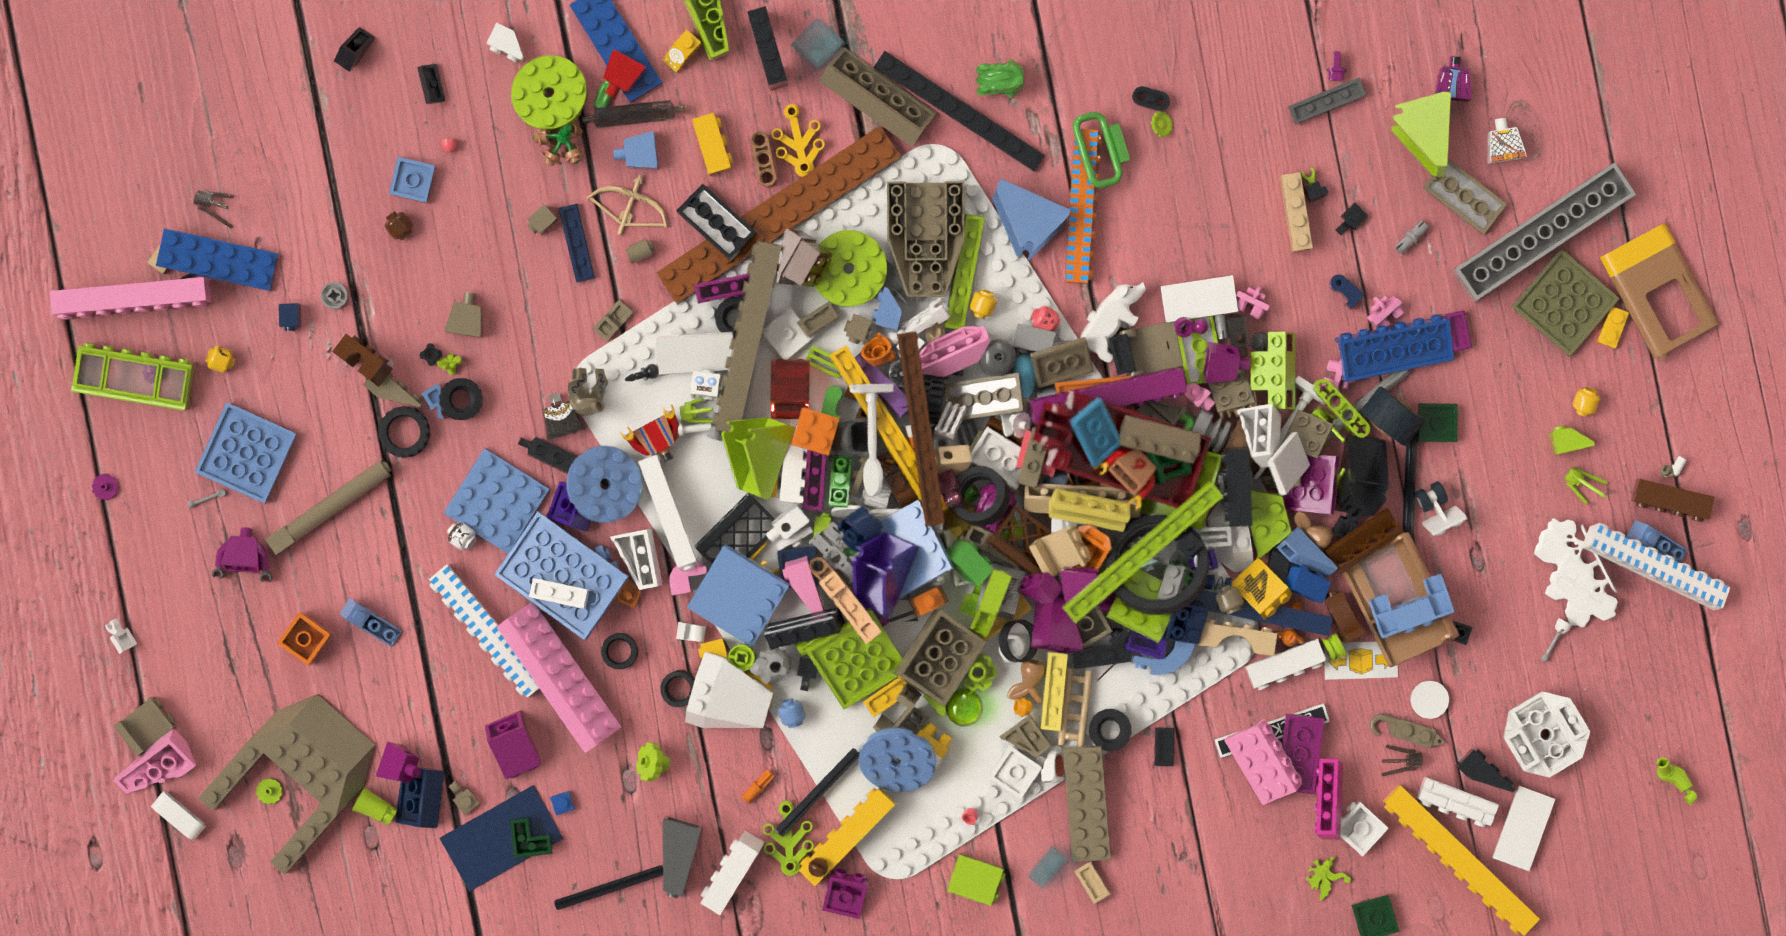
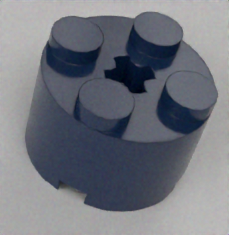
[837,506,882,553]

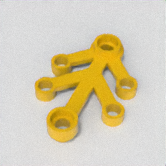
[771,104,825,177]

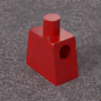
[603,49,647,99]

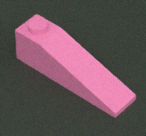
[783,556,825,613]

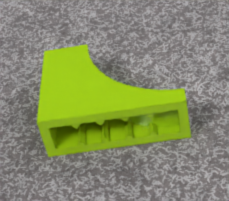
[970,569,1012,638]

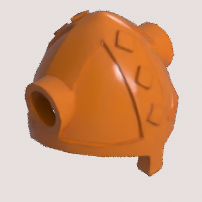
[861,333,896,367]

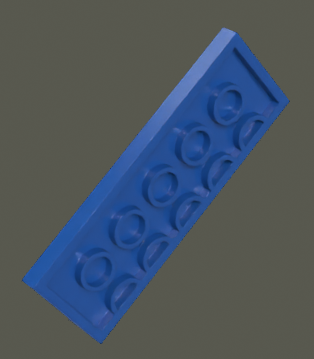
[1335,314,1454,382]

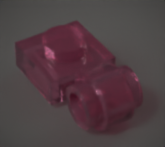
[938,469,962,508]

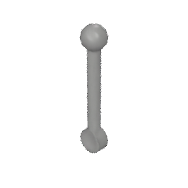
[187,489,226,508]

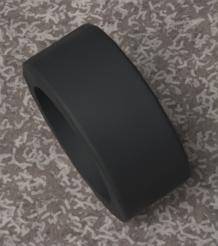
[601,633,638,669]
[660,670,695,707]

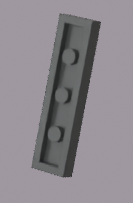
[1288,78,1366,124]

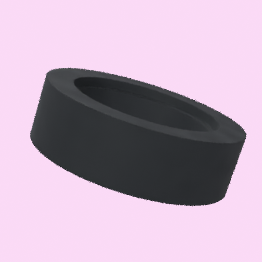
[950,466,1010,526]

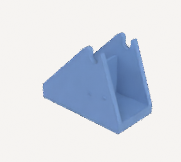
[992,179,1071,260]

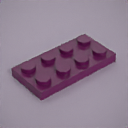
[1282,713,1325,794]

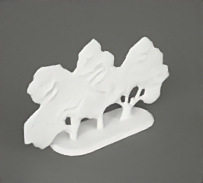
[1534,518,1618,627]

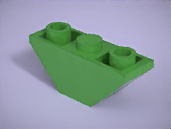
[829,456,852,508]

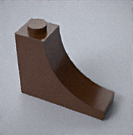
[1324,589,1366,642]

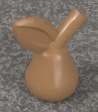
[1291,511,1333,550]
[1007,659,1046,704]

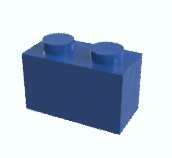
[1285,565,1331,603]

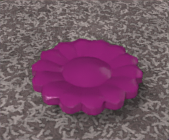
[92,474,119,500]

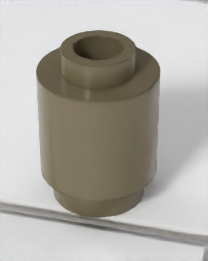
[626,238,655,263]

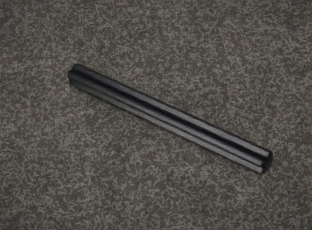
[1402,432,1418,535]
[775,748,859,837]
[554,865,663,910]

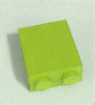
[947,853,1005,906]

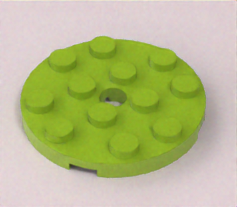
[511,55,588,131]
[815,230,888,307]

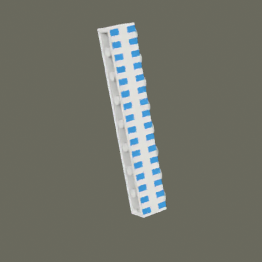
[1582,523,1730,611]
[429,565,539,698]

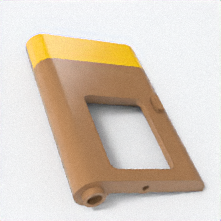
[1599,222,1719,360]

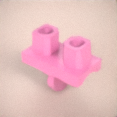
[1236,286,1270,320]
[1367,295,1404,326]
[1322,360,1356,393]
[1184,383,1215,411]

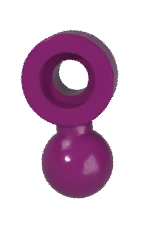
[1173,317,1208,338]

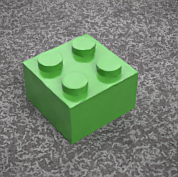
[946,539,994,586]

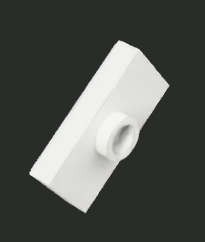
[776,526,813,550]

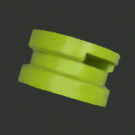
[1322,633,1347,663]
[728,644,756,671]

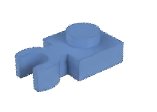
[421,383,444,419]

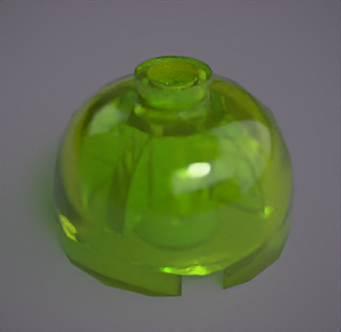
[945,688,984,727]

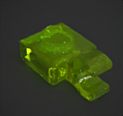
[959,584,982,617]

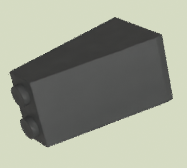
[663,816,703,898]

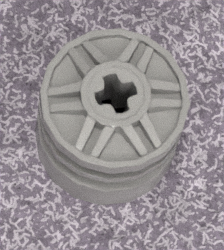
[1192,409,1231,454]

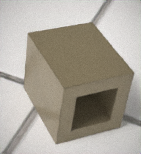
[527,205,558,235]

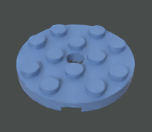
[566,446,642,523]
[859,728,936,793]

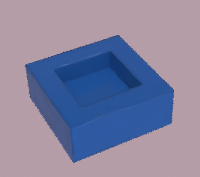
[550,791,575,815]

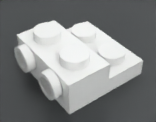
[1340,801,1388,856]

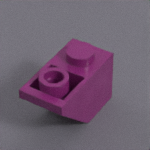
[1017,572,1063,604]

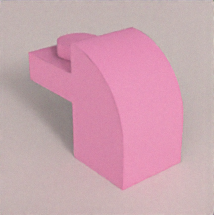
[669,563,708,595]

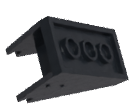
[1334,435,1389,516]

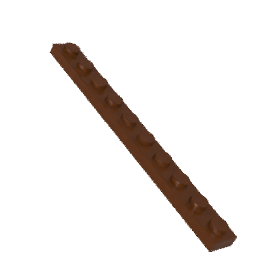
[897,331,945,526]

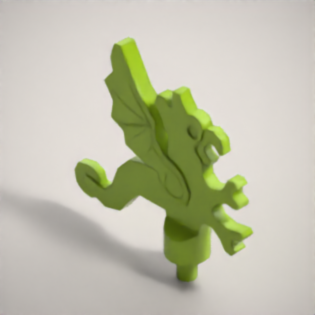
[1307,856,1351,901]

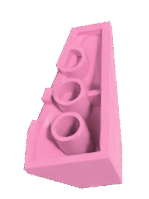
[113,728,196,794]

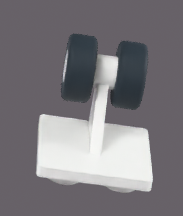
[1415,481,1467,535]

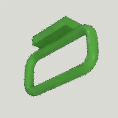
[1072,112,1130,188]

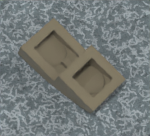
[593,299,634,341]

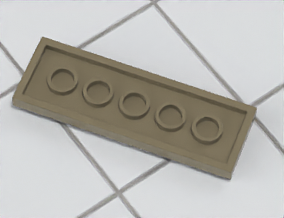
[1063,745,1111,862]

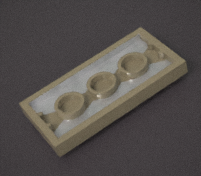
[1423,159,1507,235]
[944,373,1025,422]

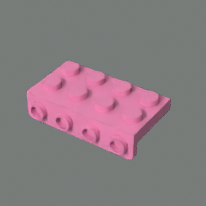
[1224,719,1302,805]

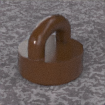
[808,857,828,877]

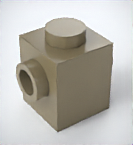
[844,314,873,345]

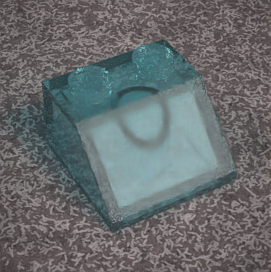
[790,18,844,71]

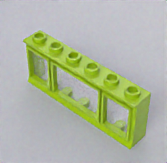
[71,342,195,411]

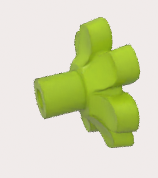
[437,354,462,375]

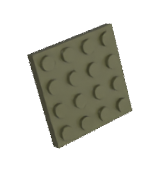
[1511,249,1620,357]

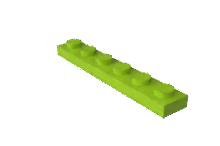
[943,214,985,330]

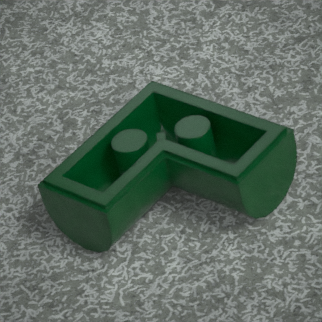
[510,817,553,858]

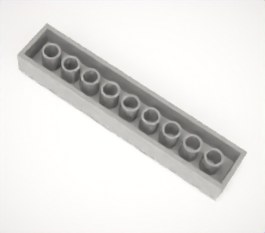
[1452,162,1636,302]

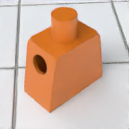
[909,585,949,617]

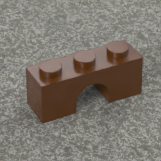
[332,334,393,387]

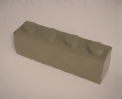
[1119,415,1200,463]

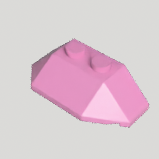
[920,326,990,377]

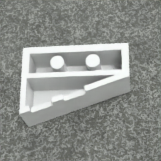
[1237,404,1281,468]
[610,529,663,590]

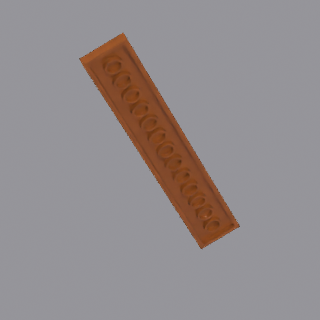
[656,126,901,305]

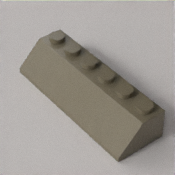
[819,47,937,147]

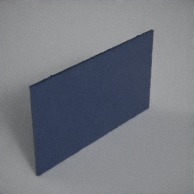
[440,785,563,891]

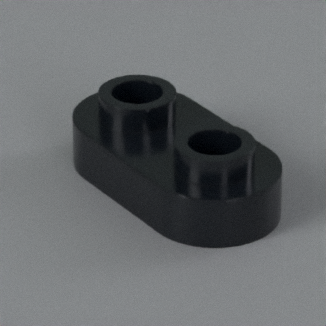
[1132,86,1170,111]

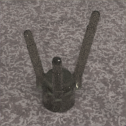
[193,190,234,228]
[1382,745,1423,776]

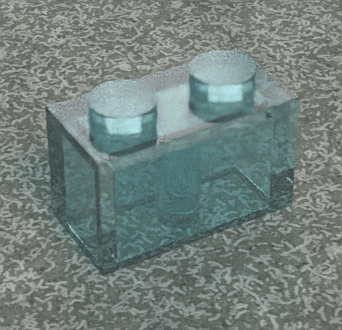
[1027,845,1067,889]

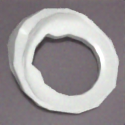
[998,634,1024,662]

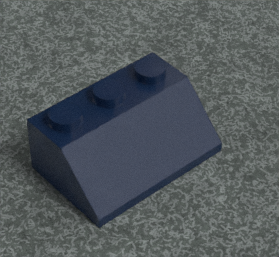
[395,767,444,828]

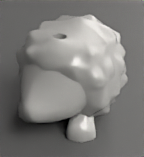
[750,648,791,684]

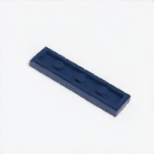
[558,204,595,283]

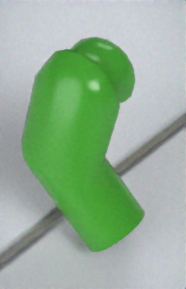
[1180,413,1196,431]

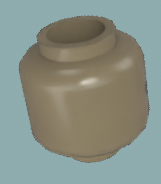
[1215,585,1244,615]

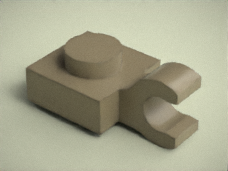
[449,781,480,815]

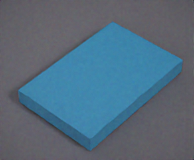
[1070,398,1121,467]

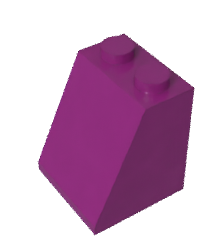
[1031,596,1083,653]
[485,711,541,779]

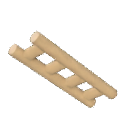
[1058,668,1093,747]

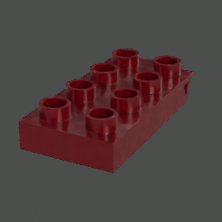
[1032,391,1211,509]

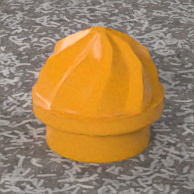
[1013,697,1033,717]

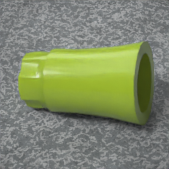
[352,787,398,825]

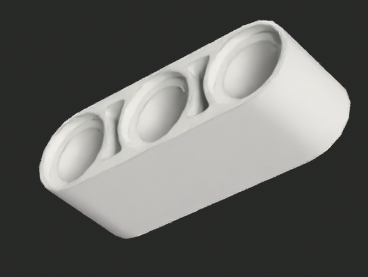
[151,791,206,841]

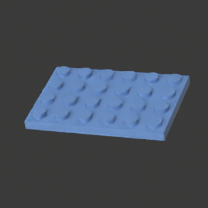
[494,511,630,640]

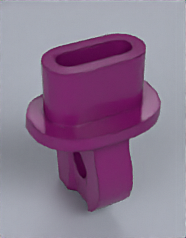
[1326,51,1347,81]

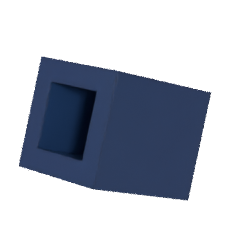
[279,303,301,331]

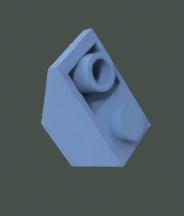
[872,287,902,331]

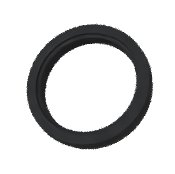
[1107,515,1209,615]

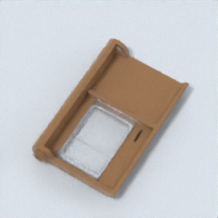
[1340,532,1459,667]

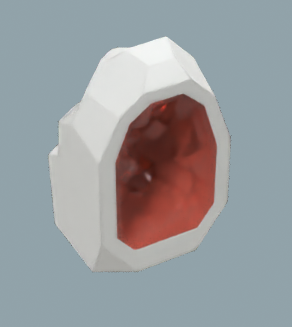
[1041,751,1065,783]

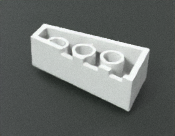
[777,425,807,503]
[700,830,764,915]

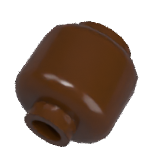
[384,211,413,241]

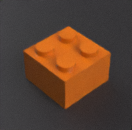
[791,407,840,456]
[277,612,333,666]

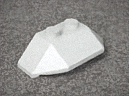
[1207,501,1253,572]

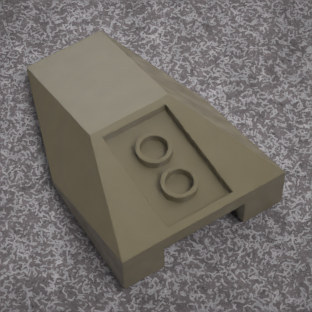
[887,181,964,297]

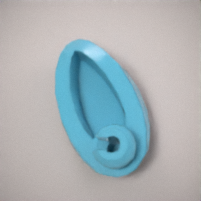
[1014,354,1036,398]

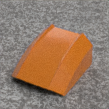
[1075,525,1111,569]

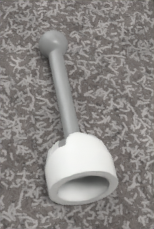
[1541,618,1572,662]

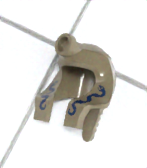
[568,368,608,416]

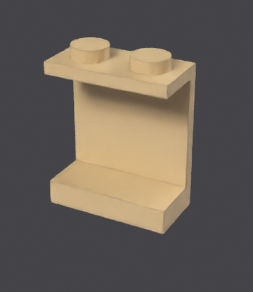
[1029,524,1091,577]

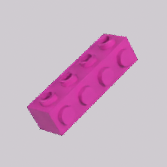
[1315,759,1343,840]

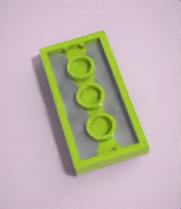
[1174,315,1218,385]

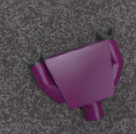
[212,527,272,583]

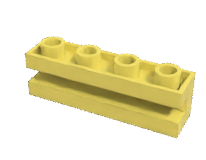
[1049,489,1130,532]
[1040,652,1068,731]

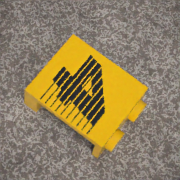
[1231,558,1292,620]

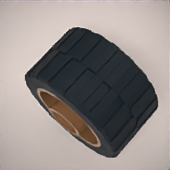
[1360,386,1425,446]

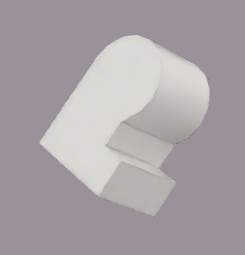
[676,622,706,642]

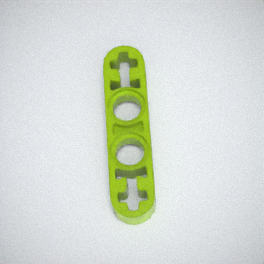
[1313,378,1370,438]

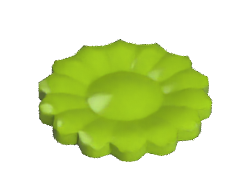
[1151,111,1173,137]
[256,778,283,805]

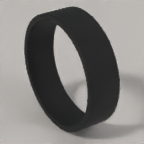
[999,620,1038,662]

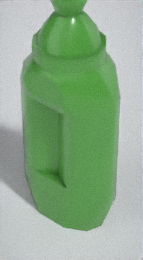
[594,81,611,110]

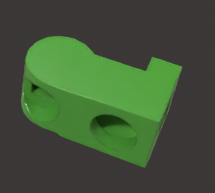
[821,386,842,418]

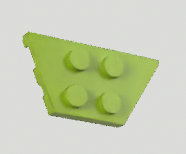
[1250,490,1291,558]

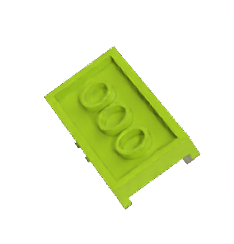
[1391,92,1451,177]
[721,417,795,500]

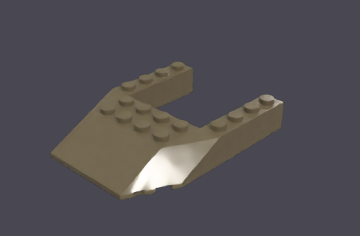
[198,694,375,875]

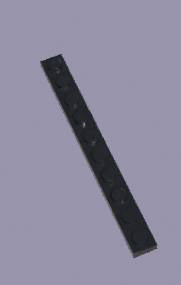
[874,51,1045,172]

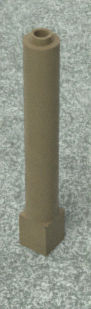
[265,460,392,555]

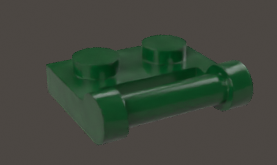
[1148,452,1192,485]

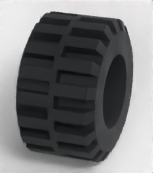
[923,374,945,425]

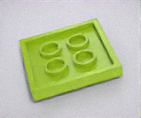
[1107,569,1182,643]

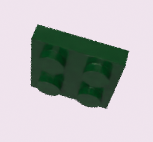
[1418,403,1458,442]
[1351,894,1399,936]

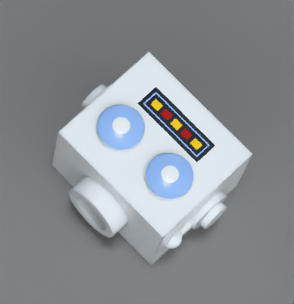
[689,370,722,401]

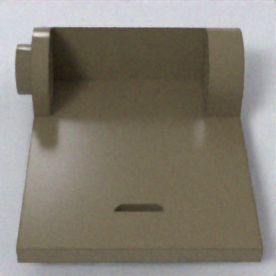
[1117,321,1183,377]

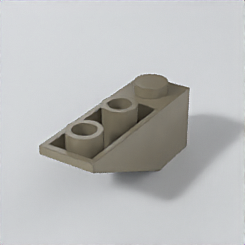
[363,372,423,408]
[964,525,1025,567]

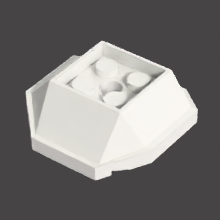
[1503,691,1590,778]

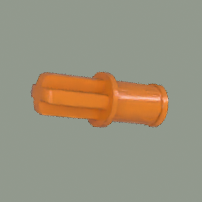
[741,770,775,804]

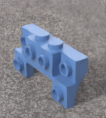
[1368,573,1455,639]

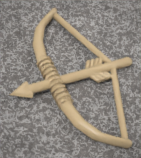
[587,174,668,235]

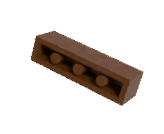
[1631,479,1715,522]

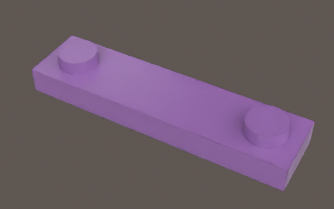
[855,352,908,419]

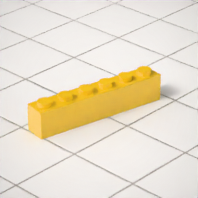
[799,787,897,886]

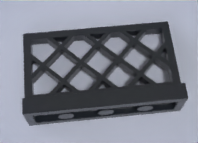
[694,492,775,564]

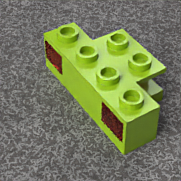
[1251,332,1295,410]

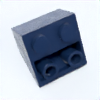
[1164,600,1210,644]

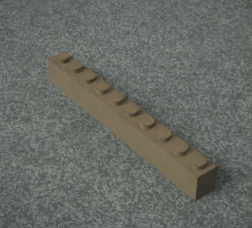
[712,240,782,432]

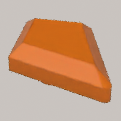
[617,579,642,608]

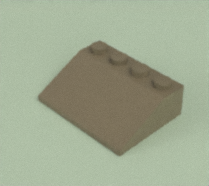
[893,609,986,707]

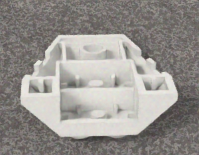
[685,651,774,728]

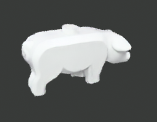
[1080,282,1146,362]

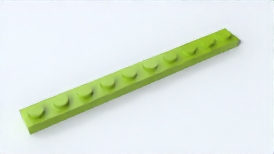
[1062,481,1223,623]

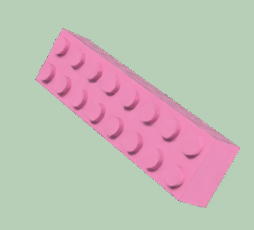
[50,277,212,320]
[497,602,622,753]

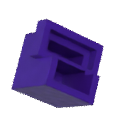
[1125,625,1168,660]

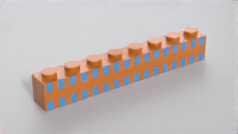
[1064,129,1101,284]

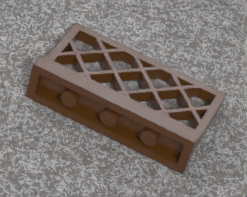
[986,504,1057,578]

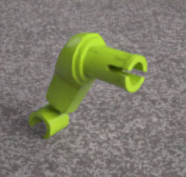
[1656,757,1697,805]

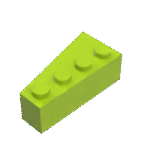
[683,0,729,62]

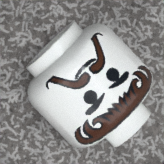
[447,522,477,551]

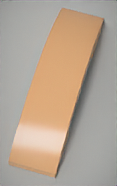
[819,571,881,644]

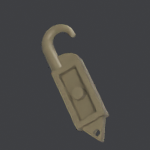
[1370,713,1445,748]

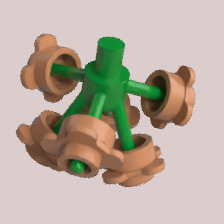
[533,119,585,166]

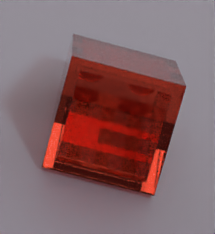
[770,359,810,419]

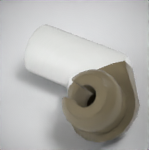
[1660,456,1687,478]

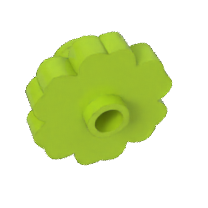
[962,653,997,691]
[636,742,670,782]

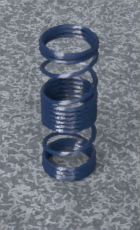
[1188,572,1232,590]

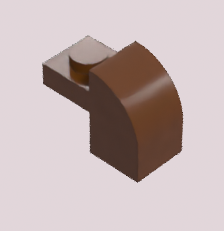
[885,469,918,509]

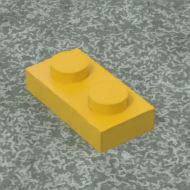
[1597,307,1629,349]

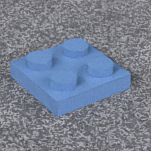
[389,157,436,203]

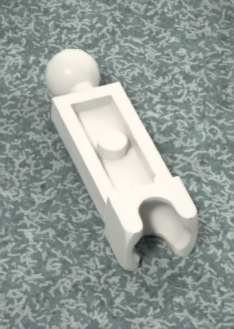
[886,298,950,346]

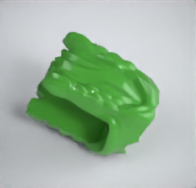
[976,59,1025,98]

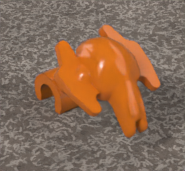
[1276,600,1305,647]

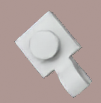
[105,618,137,654]

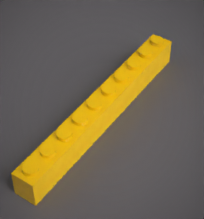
[1383,784,1540,936]

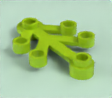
[763,800,814,876]

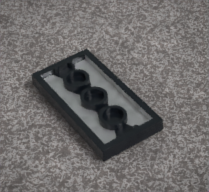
[676,184,757,261]

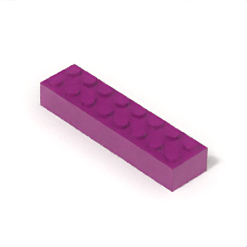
[1027,367,1187,425]

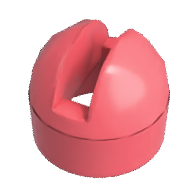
[441,139,457,153]
[962,808,978,825]

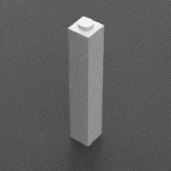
[639,455,698,572]

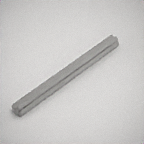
[1325,370,1409,442]

